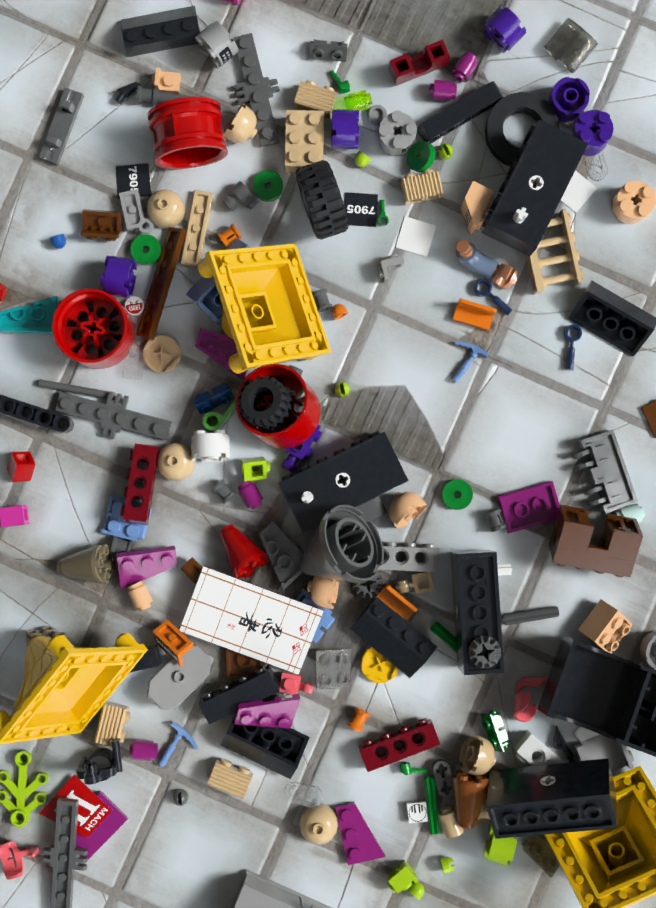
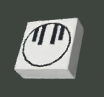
[406,800,428,824]

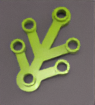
[0,750,49,827]

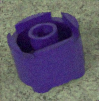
[483,5,526,53]
[547,77,590,123]
[331,109,359,149]
[571,110,614,156]
[100,256,137,298]

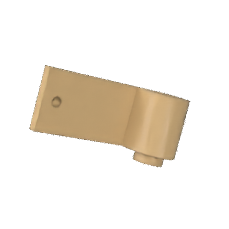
[438,798,490,838]

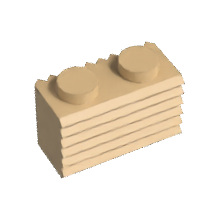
[294,80,337,119]
[400,170,443,205]
[94,701,131,747]
[207,758,253,799]

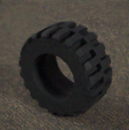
[295,160,349,240]

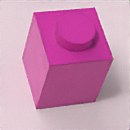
[0,505,29,527]

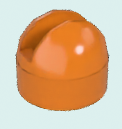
[332,304,348,320]

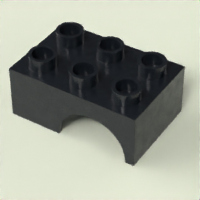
[537,636,656,757]

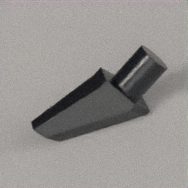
[115,82,141,105]

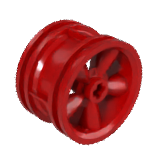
[147,97,228,169]

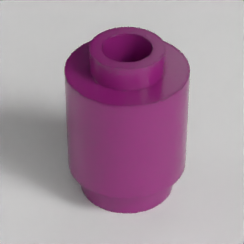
[452,52,478,82]
[429,80,457,101]
[237,481,264,510]
[129,740,158,761]

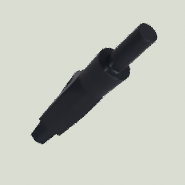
[553,726,575,762]

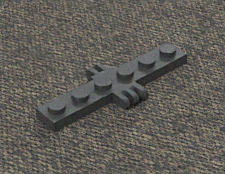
[232,33,280,147]
[56,391,172,440]
[41,797,88,908]

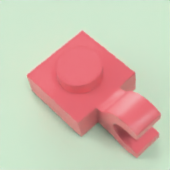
[279,672,314,695]

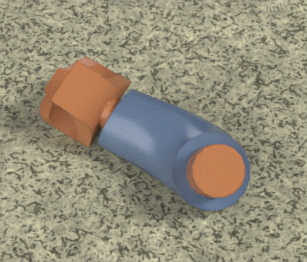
[456,240,518,290]

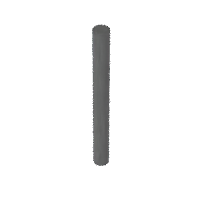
[38,379,115,400]

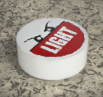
[125,296,145,316]

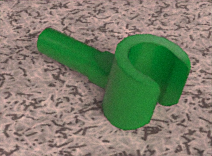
[330,70,350,94]
[377,200,389,226]
[400,762,427,775]

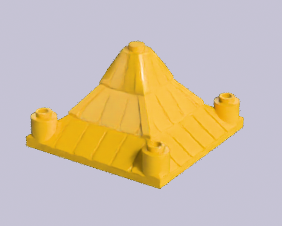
[197,244,331,374]
[0,633,148,745]
[544,766,656,908]

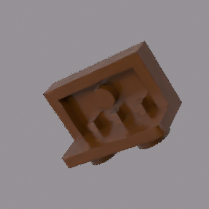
[81,209,122,241]

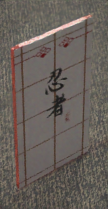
[179,566,324,675]

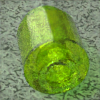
[344,90,372,111]

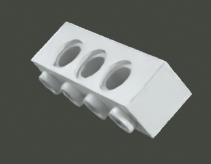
[514,731,566,766]

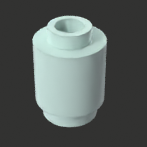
[614,504,645,523]

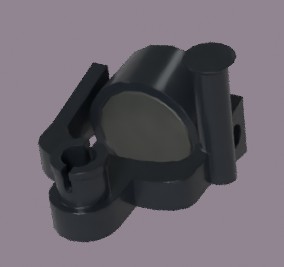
[76,738,123,785]

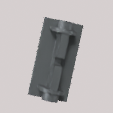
[309,39,347,62]

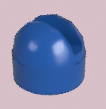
[49,234,66,249]

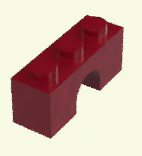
[389,39,450,86]

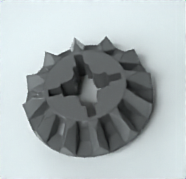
[352,572,383,598]
[469,636,501,668]

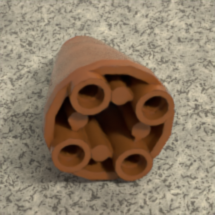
[451,770,489,829]

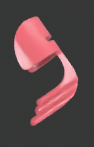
[513,677,548,722]
[0,841,40,880]

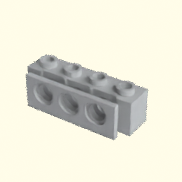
[378,542,440,572]

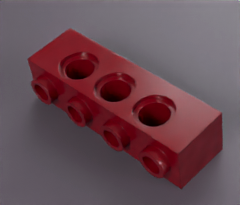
[120,444,160,525]
[359,718,441,772]

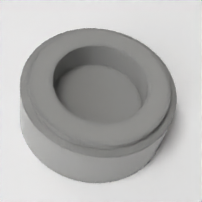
[368,105,387,126]

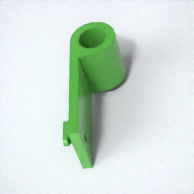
[203,399,236,433]

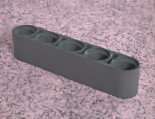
[294,496,387,553]

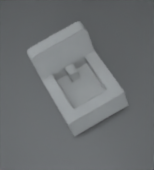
[377,254,405,282]

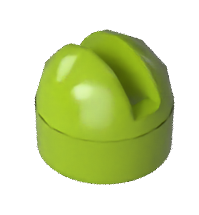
[437,143,453,160]
[355,151,371,167]
[334,382,350,397]
[440,857,455,874]
[408,882,424,900]

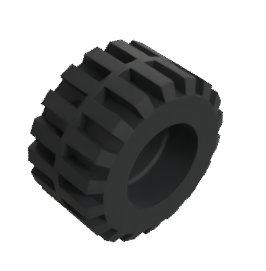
[238,376,292,430]

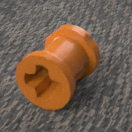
[217,223,242,248]
[347,707,371,732]

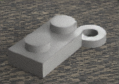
[119,189,154,234]

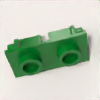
[480,709,510,752]

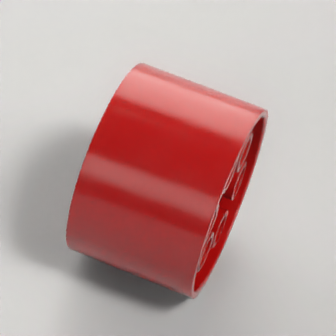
[52,289,135,369]
[235,364,321,449]

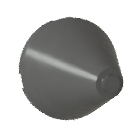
[300,505,384,583]

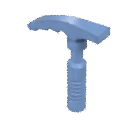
[452,341,489,383]
[158,721,198,767]

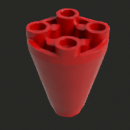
[220,524,268,579]

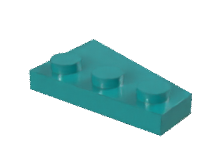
[0,296,59,334]

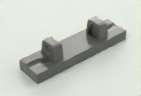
[39,87,84,166]

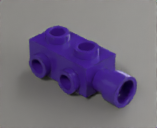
[280,423,322,473]

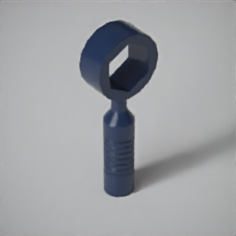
[474,279,512,315]
[564,324,582,370]

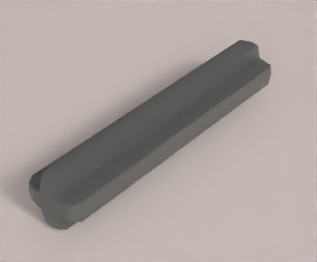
[502,606,559,626]

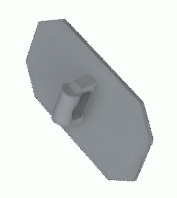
[147,646,211,710]

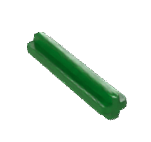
[430,621,457,653]
[423,775,440,835]

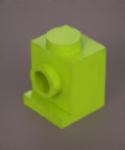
[241,457,270,482]
[387,860,419,893]

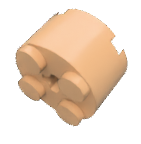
[611,181,655,224]

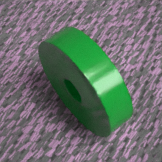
[407,140,435,173]
[253,170,283,202]
[131,234,162,266]
[442,479,473,510]

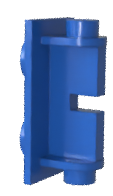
[193,383,234,415]

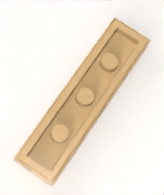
[180,190,213,268]

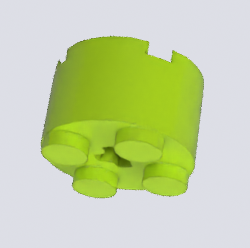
[483,822,518,867]

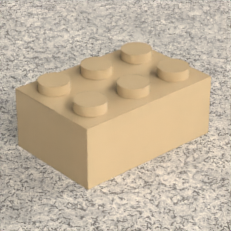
[285,110,324,173]

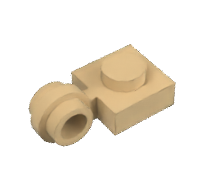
[396,572,434,594]

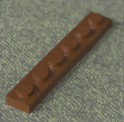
[136,227,187,340]

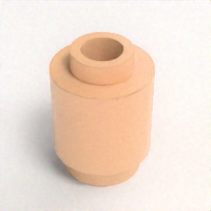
[127,581,153,611]

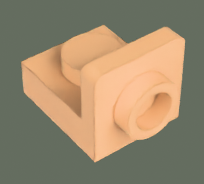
[152,67,181,94]

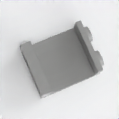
[573,735,634,772]

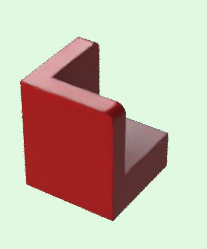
[7,451,36,482]

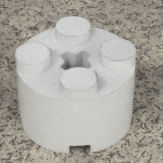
[191,430,230,463]

